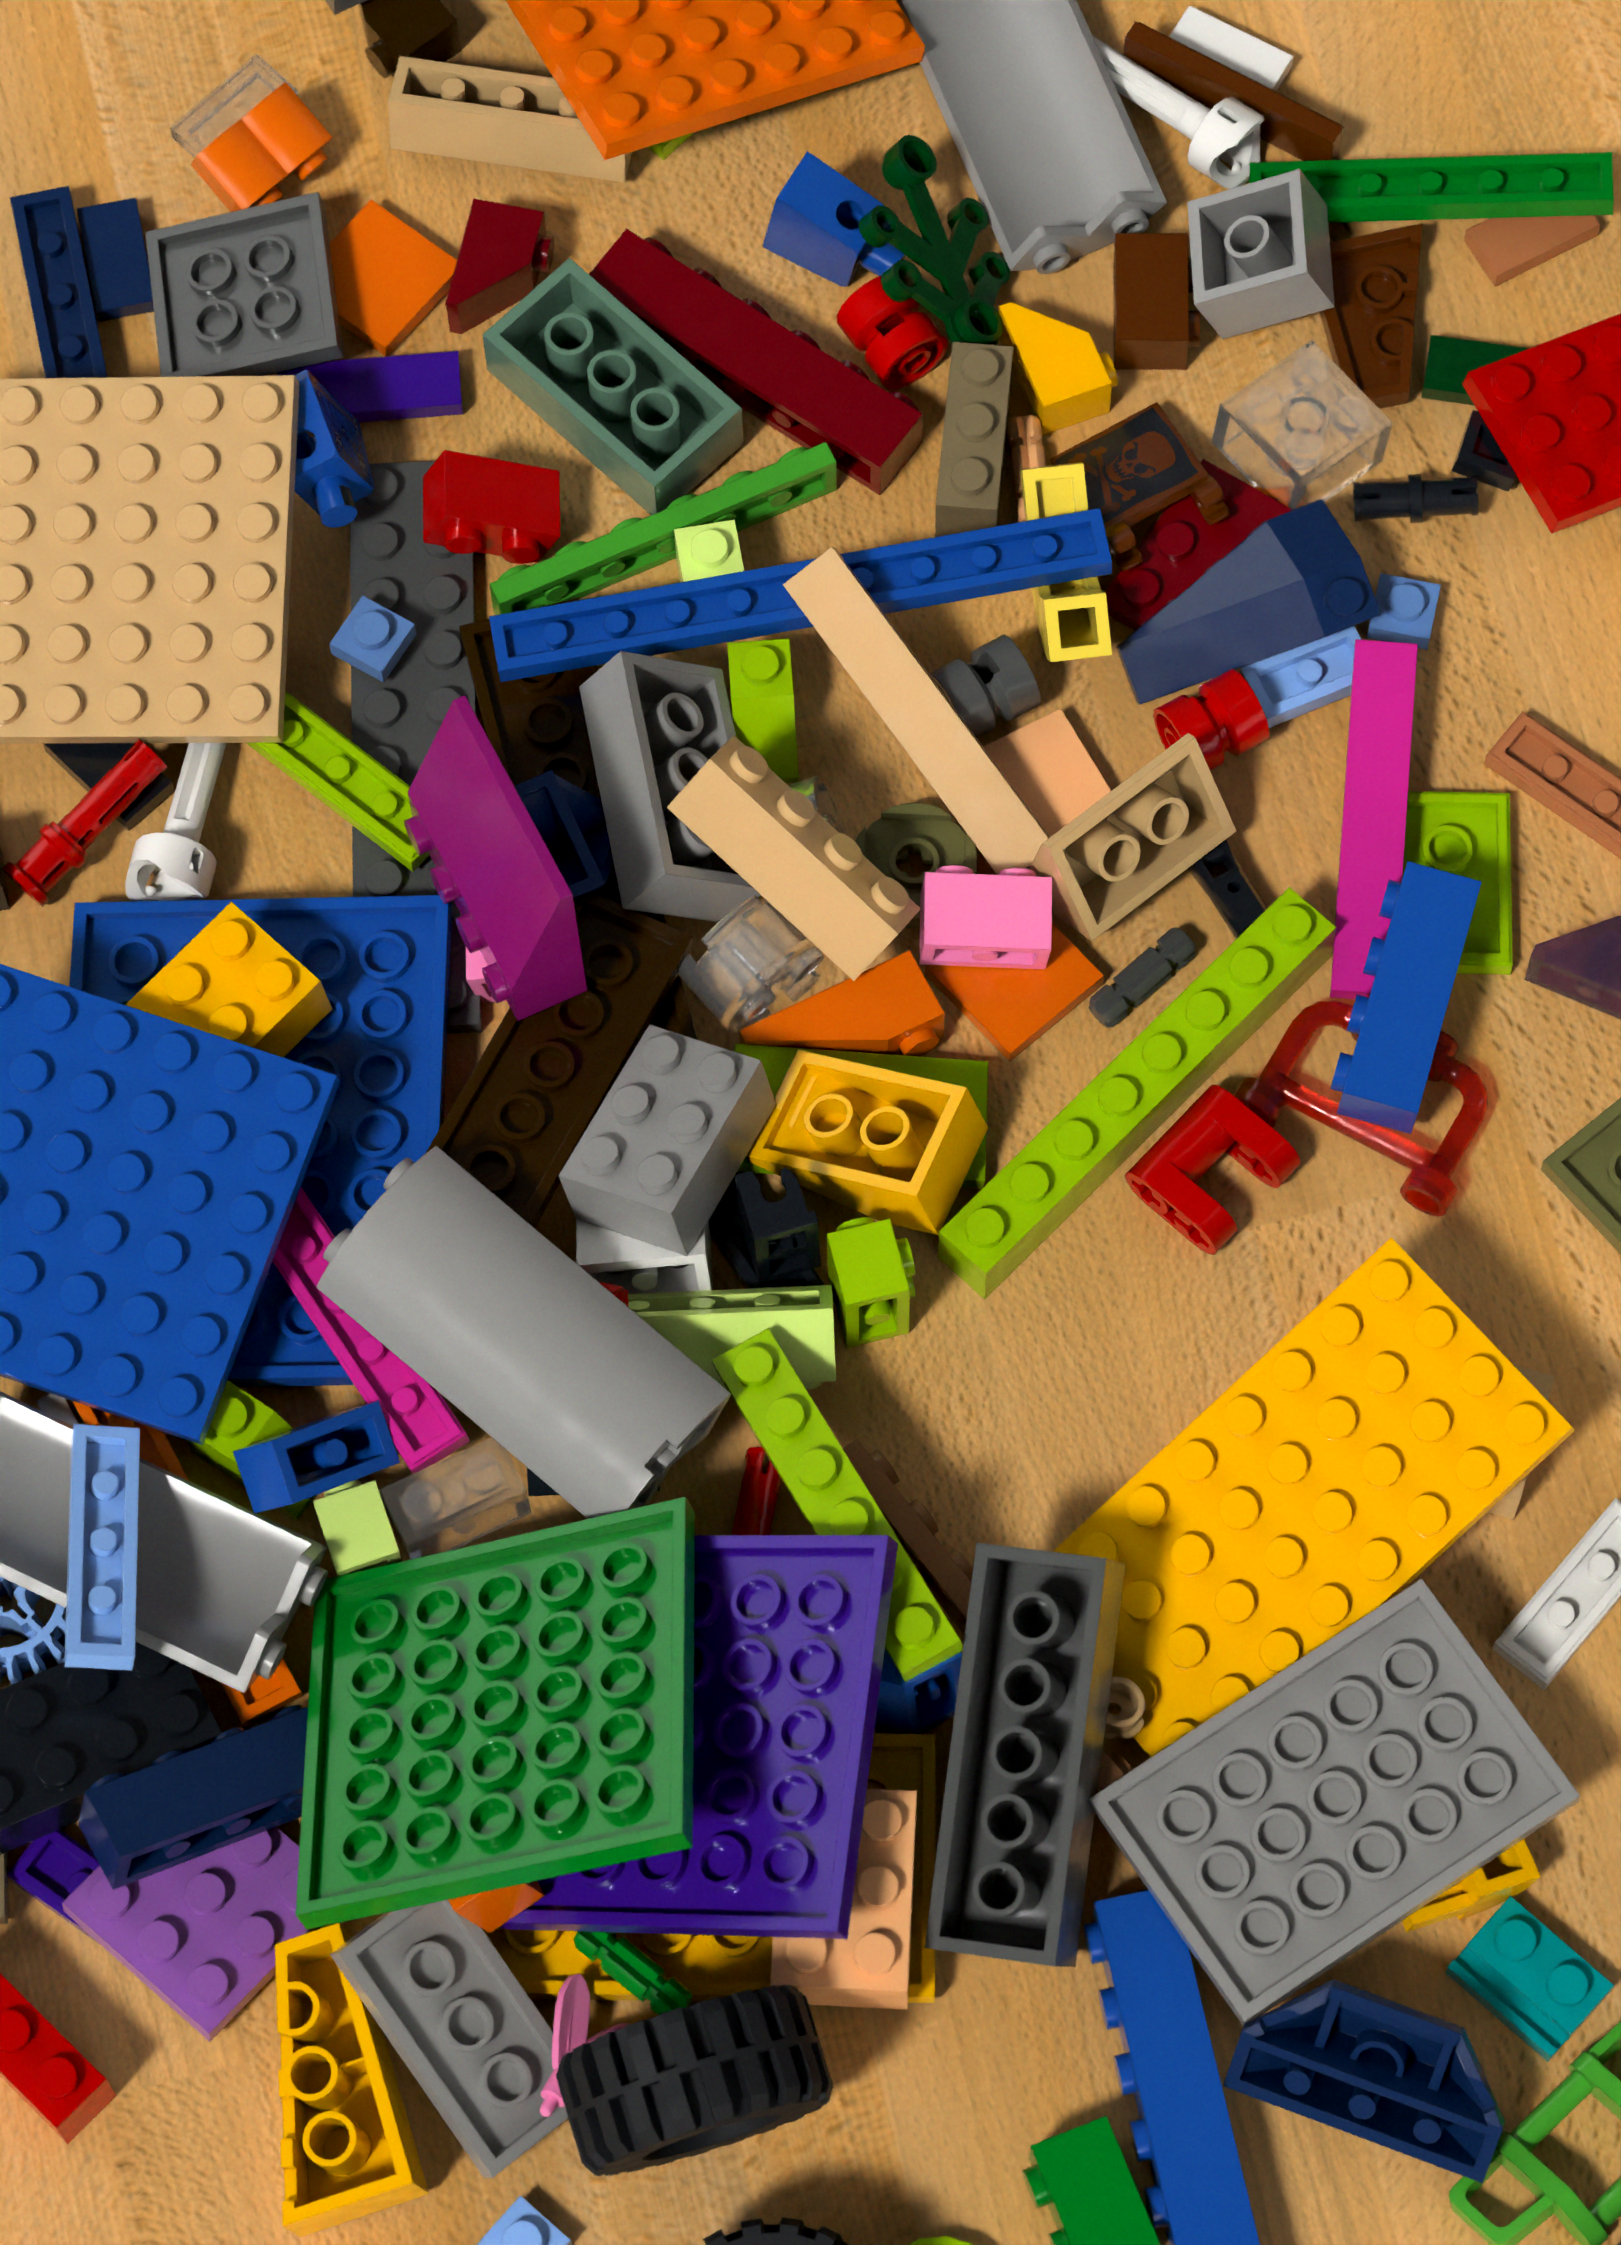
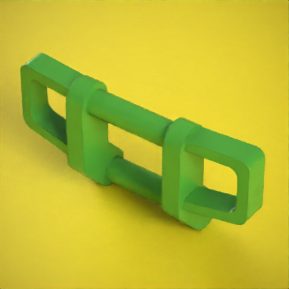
[1449,2021,1621,2245]

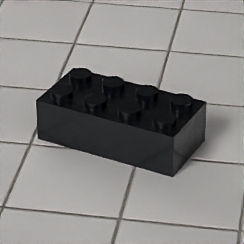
[0,1641,222,1855]

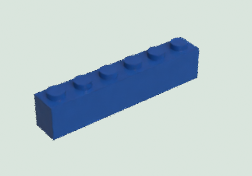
[1083,1890,1260,2245]

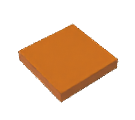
[330,199,457,357]
[925,923,1104,1062]

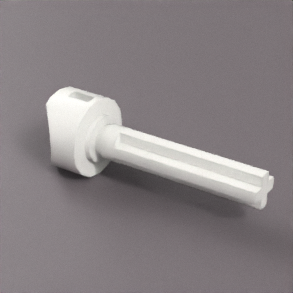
[1092,35,1264,189]
[125,743,226,901]

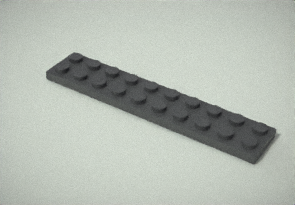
[350,461,482,1034]

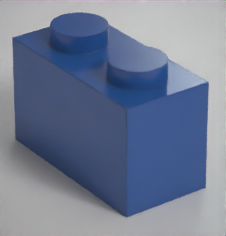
[233,1400,400,1514]

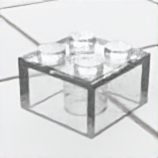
[1211,340,1393,510]

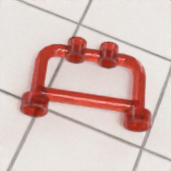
[1234,1000,1489,1217]

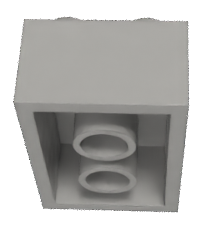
[559,1024,776,1256]

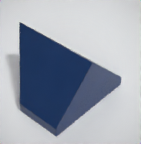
[514,770,614,900]

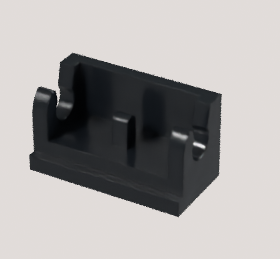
[735,1168,821,1284]

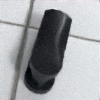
[1188,840,1267,939]

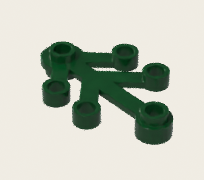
[859,135,1010,345]

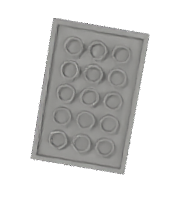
[1089,1579,1580,2026]

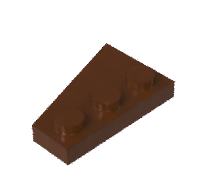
[1319,223,1423,415]

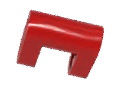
[1125,1084,1301,1255]

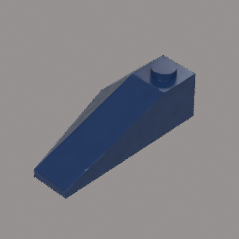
[1116,499,1381,704]

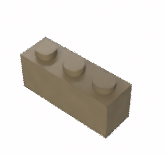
[935,342,1013,537]

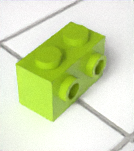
[827,1217,916,1348]

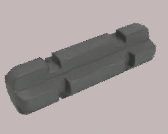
[1089,927,1196,1028]

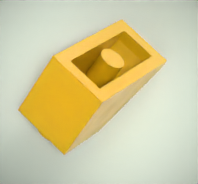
[999,302,1118,435]

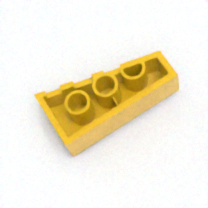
[275,1923,429,2237]

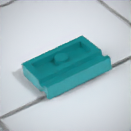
[1445,1896,1614,2062]

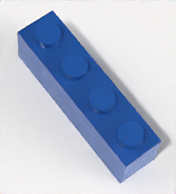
[1330,861,1482,1134]

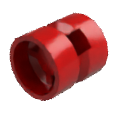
[837,276,948,390]
[1153,669,1270,770]

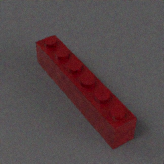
[589,228,923,496]

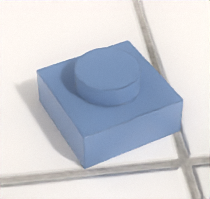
[1367,573,1441,650]
[329,595,417,683]

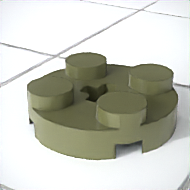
[855,803,977,928]

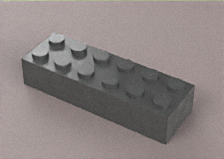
[925,1543,1126,1967]

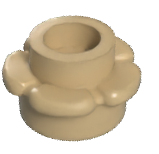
[1104,1676,1146,1740]

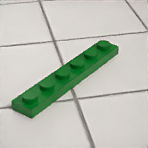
[1249,152,1614,223]

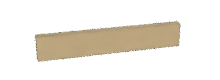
[783,547,1050,875]

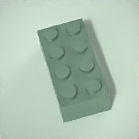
[482,258,744,515]

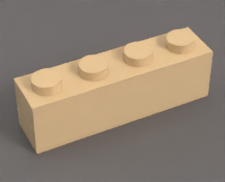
[388,56,632,183]
[666,735,921,981]

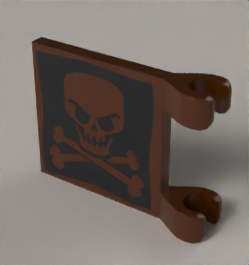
[1050,402,1230,571]

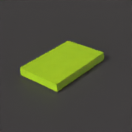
[1402,791,1513,975]

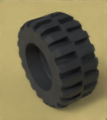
[556,1985,833,2176]

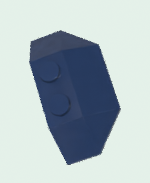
[1223,1979,1505,2183]

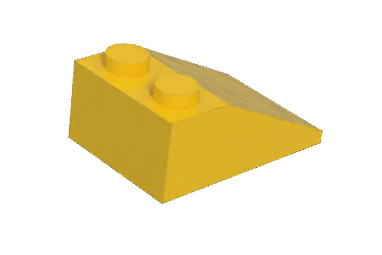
[747,1050,988,1235]

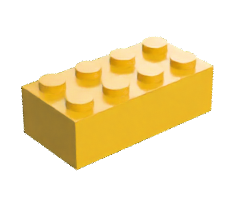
[125,902,332,1057]

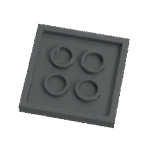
[145,192,344,377]

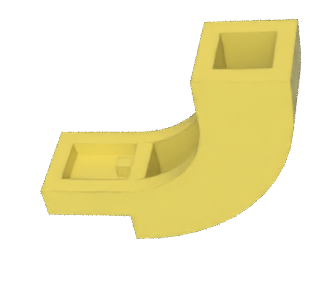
[1020,462,1112,662]

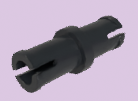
[1353,474,1478,523]

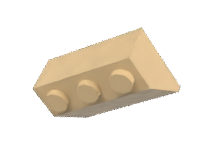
[1030,733,1236,941]

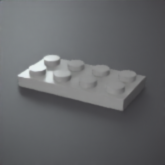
[330,1900,568,2178]

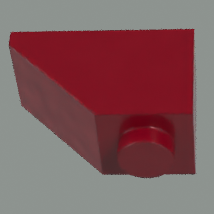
[446,199,555,334]

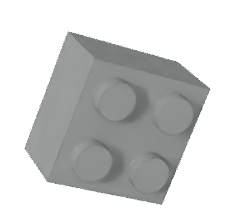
[1187,169,1335,339]

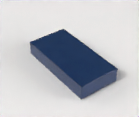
[77,198,154,322]

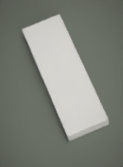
[1492,1498,1621,1690]

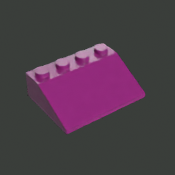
[404,695,587,1021]

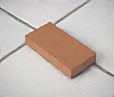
[1464,215,1600,286]

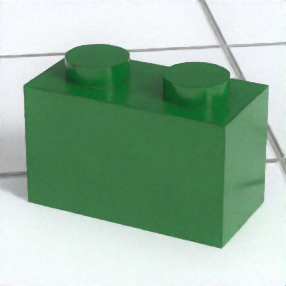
[1022,2115,1160,2245]

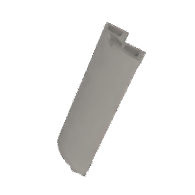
[896,0,1167,274]
[316,1146,731,1519]
[0,1391,328,1693]

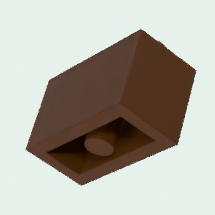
[1113,233,1200,370]

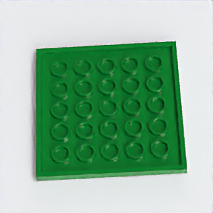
[296,1497,695,1929]

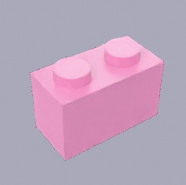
[919,865,1052,969]

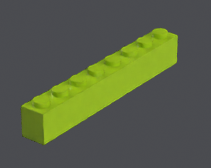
[938,887,1336,1299]

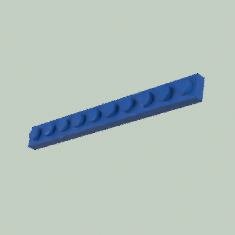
[489,508,1112,682]

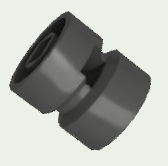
[929,634,1041,738]

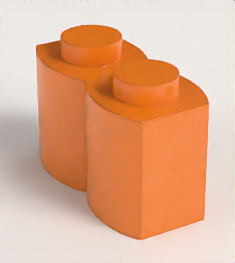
[191,82,333,212]

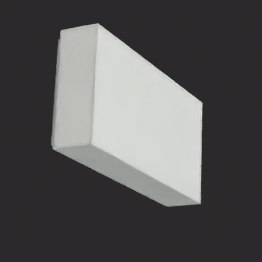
[1169,6,1293,92]

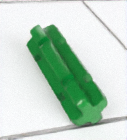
[573,1931,692,2015]

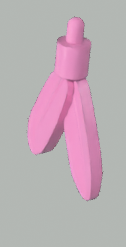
[540,1974,630,2117]

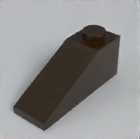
[358,0,461,78]

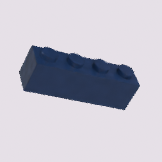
[78,1705,308,1890]

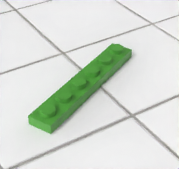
[489,442,837,615]

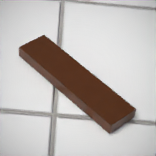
[1124,21,1344,161]

